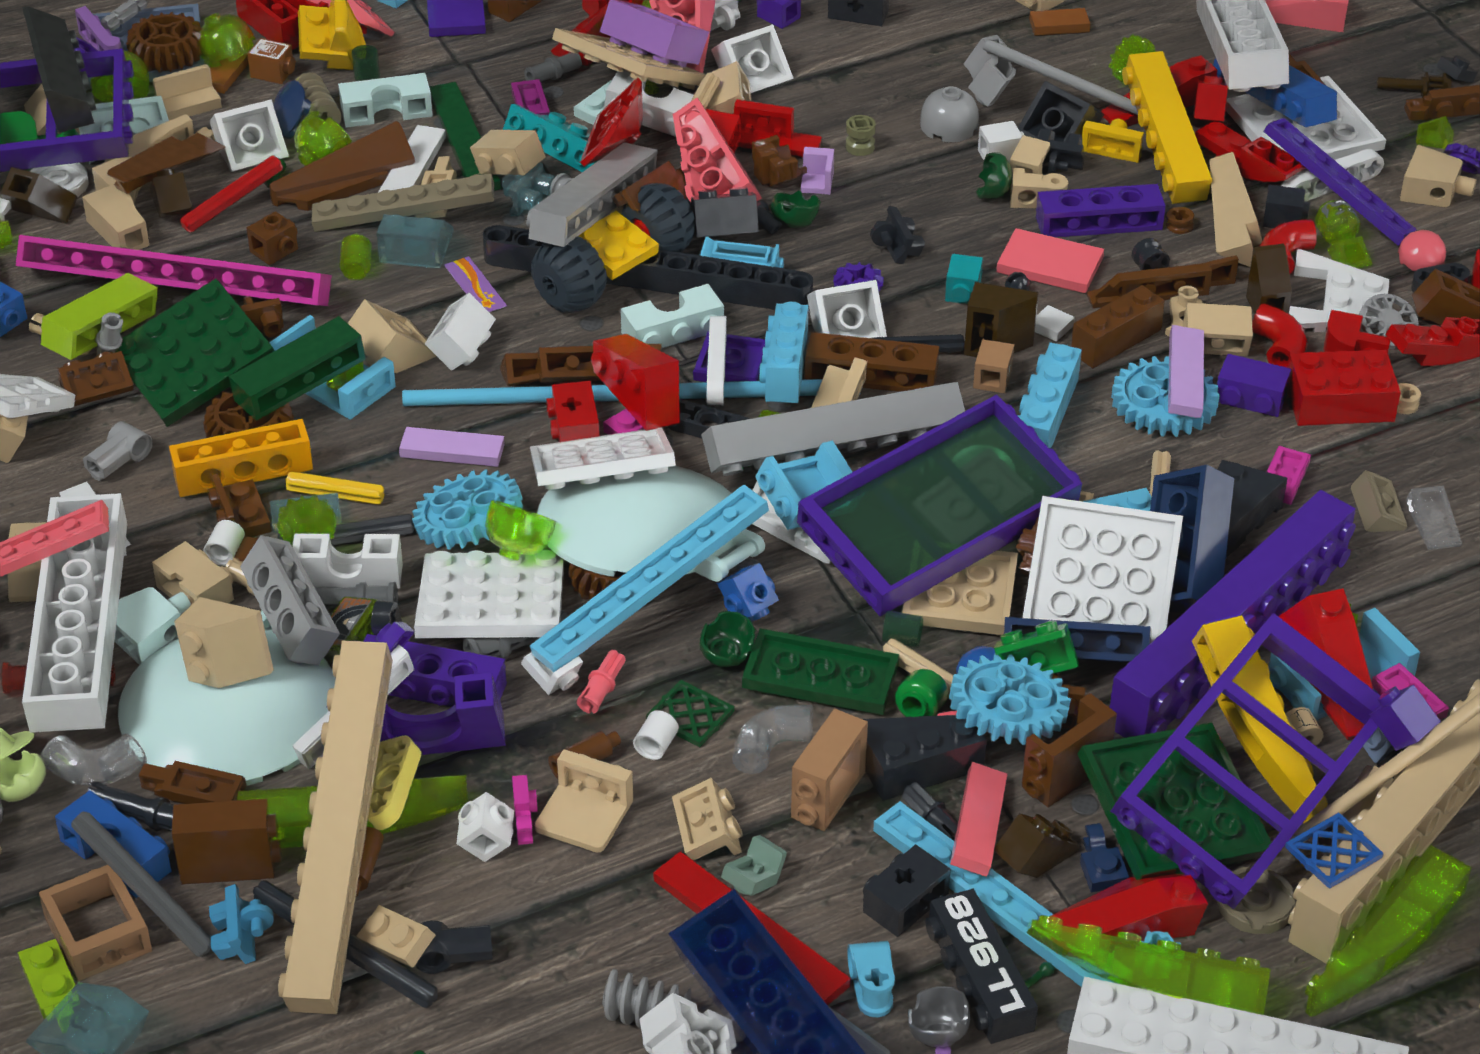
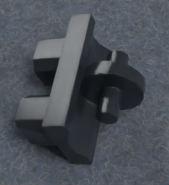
[1032,128,1084,174]
[870,206,925,264]

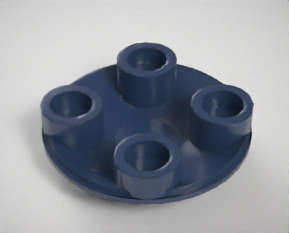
[273,80,311,139]

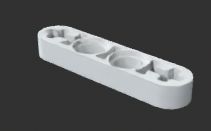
[1281,149,1384,202]
[707,316,727,405]

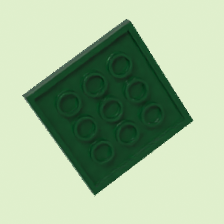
[115,279,275,427]
[1078,722,1272,880]

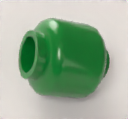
[895,669,949,717]

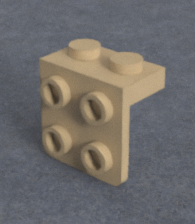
[535,749,633,852]

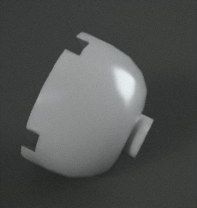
[920,86,979,142]

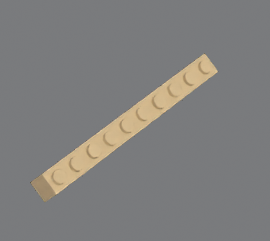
[278,641,393,1014]

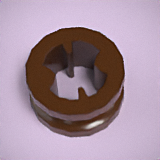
[1166,207,1194,234]

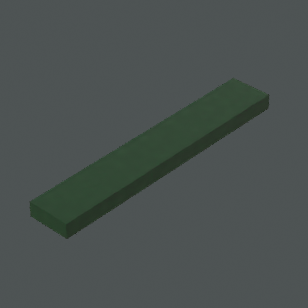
[429,82,501,191]

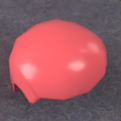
[1398,230,1446,271]

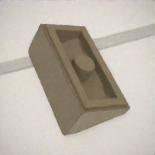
[1351,470,1408,532]

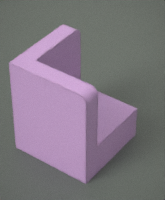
[801,147,834,195]

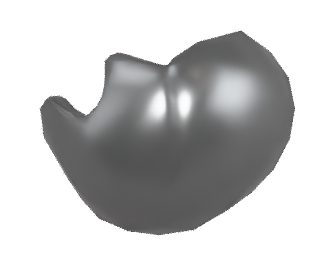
[908,986,970,1047]

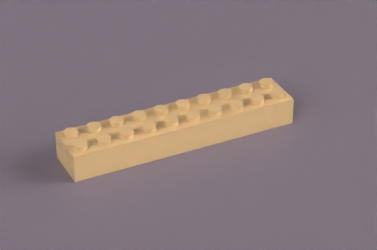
[1288,679,1480,965]

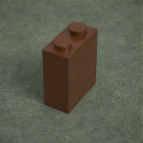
[172,799,282,885]

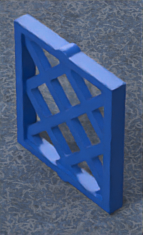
[1285,812,1383,889]

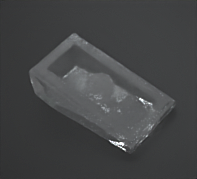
[1406,485,1462,550]

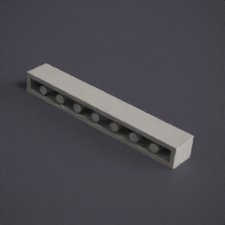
[526,142,658,247]
[701,382,965,476]

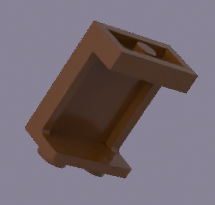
[1022,693,1117,808]

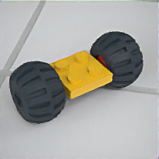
[531,183,695,313]

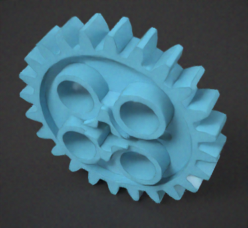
[1111,356,1219,437]
[412,470,523,549]
[949,654,1071,745]

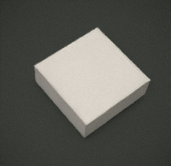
[1035,305,1075,342]

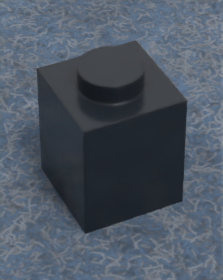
[1263,185,1310,228]

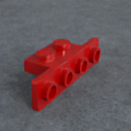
[734,99,822,158]

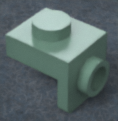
[721,835,787,896]

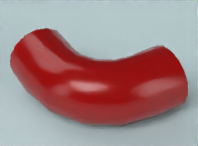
[1260,219,1317,274]
[1252,303,1307,367]

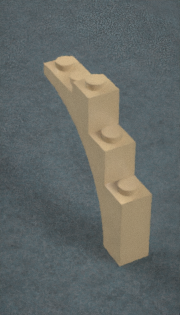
[82,114,194,250]

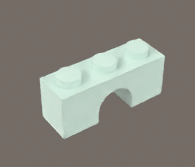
[338,73,433,128]
[621,284,724,348]

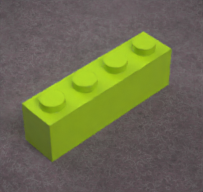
[41,273,158,360]

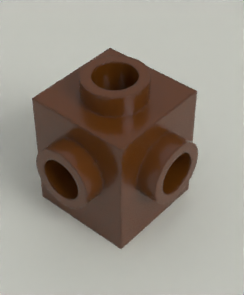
[246,211,298,265]

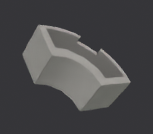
[964,35,1016,107]

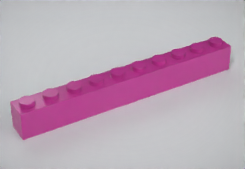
[16,235,332,306]

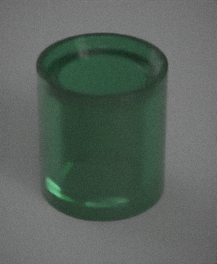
[352,45,380,81]
[882,610,924,648]

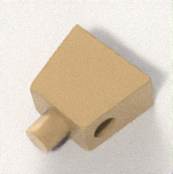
[1400,145,1477,207]

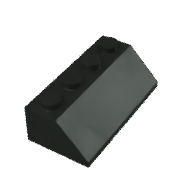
[22,6,97,133]

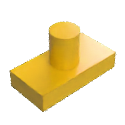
[1082,119,1144,163]

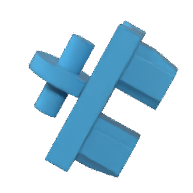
[209,884,274,964]

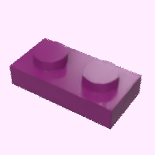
[511,79,550,115]

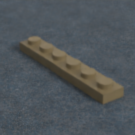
[311,173,494,232]

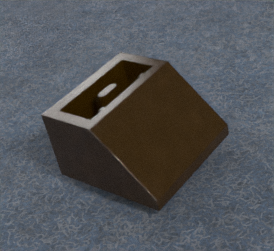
[964,282,1039,357]

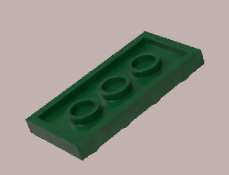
[742,628,899,715]

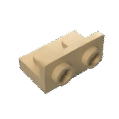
[672,777,743,860]

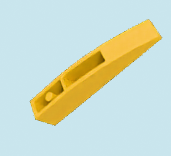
[1192,615,1328,824]

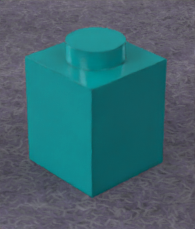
[945,254,983,304]

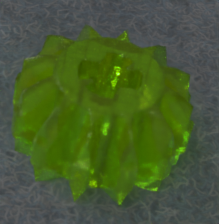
[1108,34,1157,82]
[277,494,337,546]

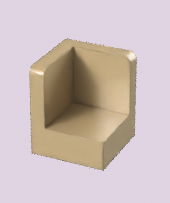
[1010,135,1050,174]

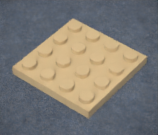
[552,28,706,90]

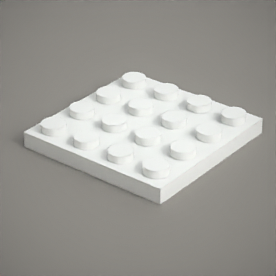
[1225,76,1386,160]
[530,427,676,490]
[1023,496,1183,642]
[414,550,564,638]

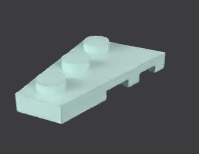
[79,96,169,164]

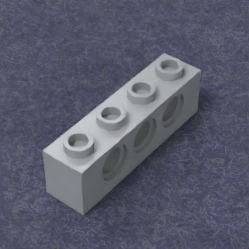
[240,535,340,666]

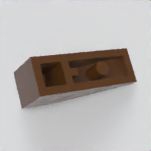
[1412,268,1480,325]

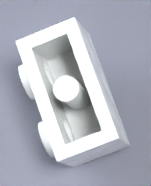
[425,293,496,371]

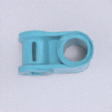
[847,941,895,1017]

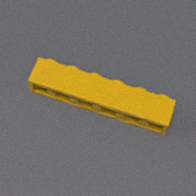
[1122,51,1212,204]

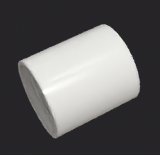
[203,520,245,566]
[633,710,679,760]

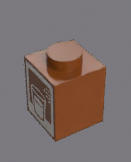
[247,38,296,84]

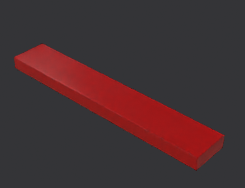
[653,851,851,1005]

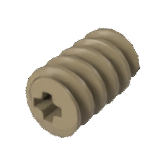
[295,72,341,134]

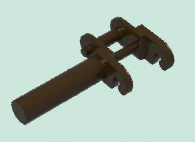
[1377,72,1452,98]

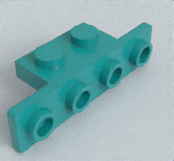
[503,104,597,172]

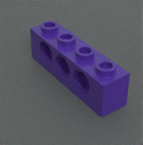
[1036,184,1166,237]
[363,634,507,707]

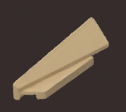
[1210,152,1262,267]

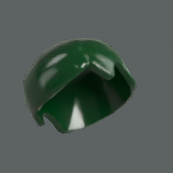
[976,152,1012,199]
[771,190,821,228]
[700,611,756,668]

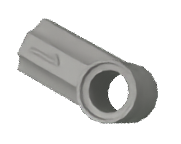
[83,421,152,481]

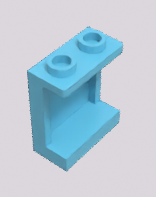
[755,440,865,530]

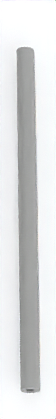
[983,39,1200,133]

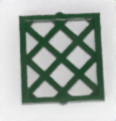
[646,680,735,748]

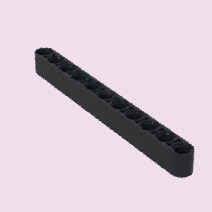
[482,225,813,311]

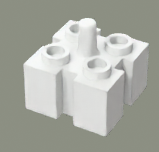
[639,993,737,1054]

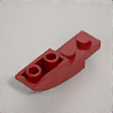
[1195,120,1306,182]
[1386,316,1480,366]

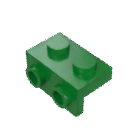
[994,620,1079,674]

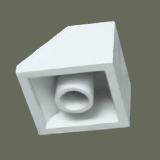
[711,25,794,93]
[210,100,289,172]
[807,280,887,338]

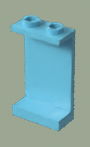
[269,315,396,420]
[1269,608,1420,721]

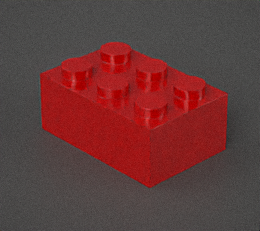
[1287,349,1401,426]

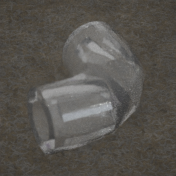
[732,704,813,774]
[41,734,147,787]

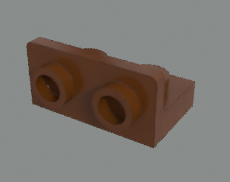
[58,351,134,407]
[207,473,271,537]

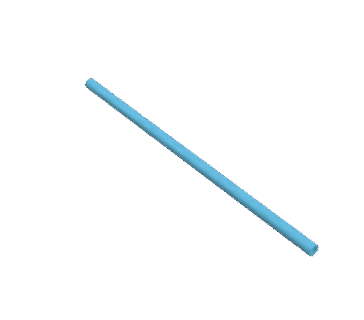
[402,379,860,406]

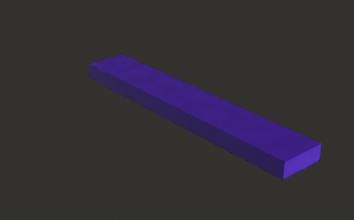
[1263,118,1417,246]

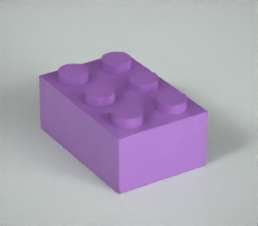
[600,0,709,67]

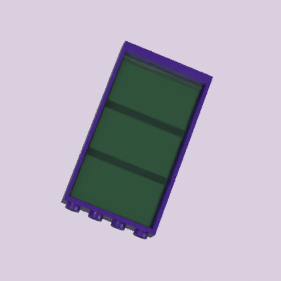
[797,394,1082,616]

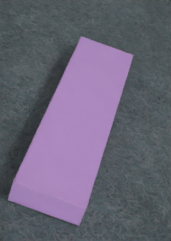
[1168,325,1204,418]

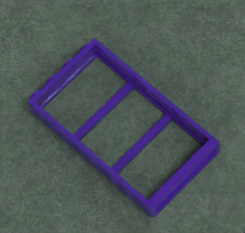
[0,48,134,172]
[1111,613,1381,909]

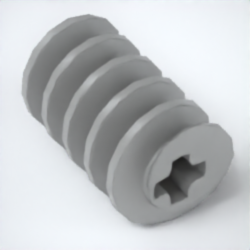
[602,968,691,1029]

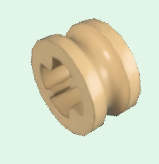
[1397,383,1421,414]

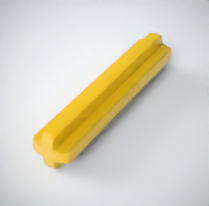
[286,471,385,505]

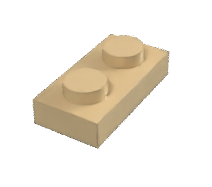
[356,905,436,968]

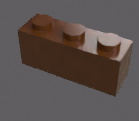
[1071,285,1165,369]

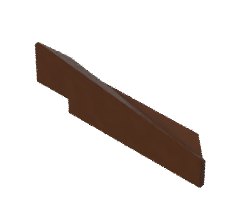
[269,121,415,211]
[107,133,226,194]
[612,161,688,211]
[1087,255,1239,309]
[500,344,662,386]

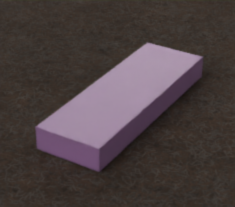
[399,427,505,467]

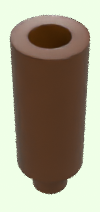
[548,731,621,779]
[355,827,384,898]

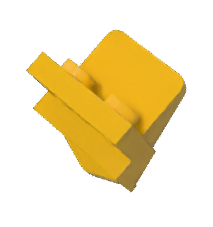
[298,0,367,70]

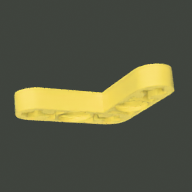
[368,735,421,830]

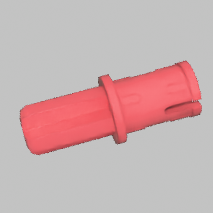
[577,650,626,714]

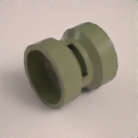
[845,115,876,156]

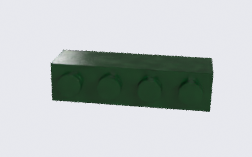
[229,316,366,421]

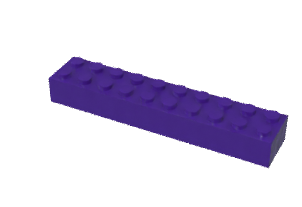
[1110,489,1356,738]

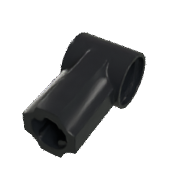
[415,920,493,974]

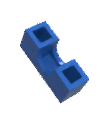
[55,790,171,899]

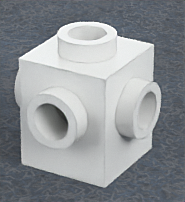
[456,792,514,862]

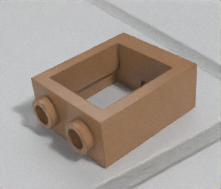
[791,708,868,831]
[39,865,152,982]

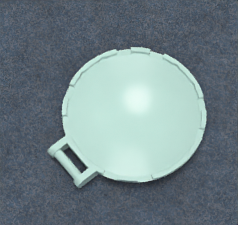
[537,466,765,582]
[118,610,336,786]

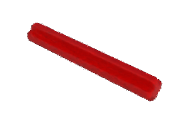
[180,155,283,233]

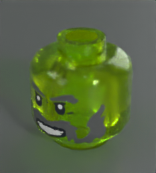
[1315,200,1361,245]

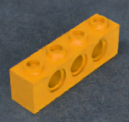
[169,419,313,498]

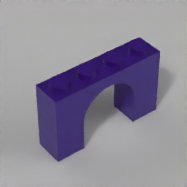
[380,672,506,755]

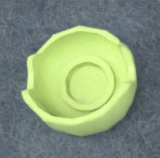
[0,750,46,802]

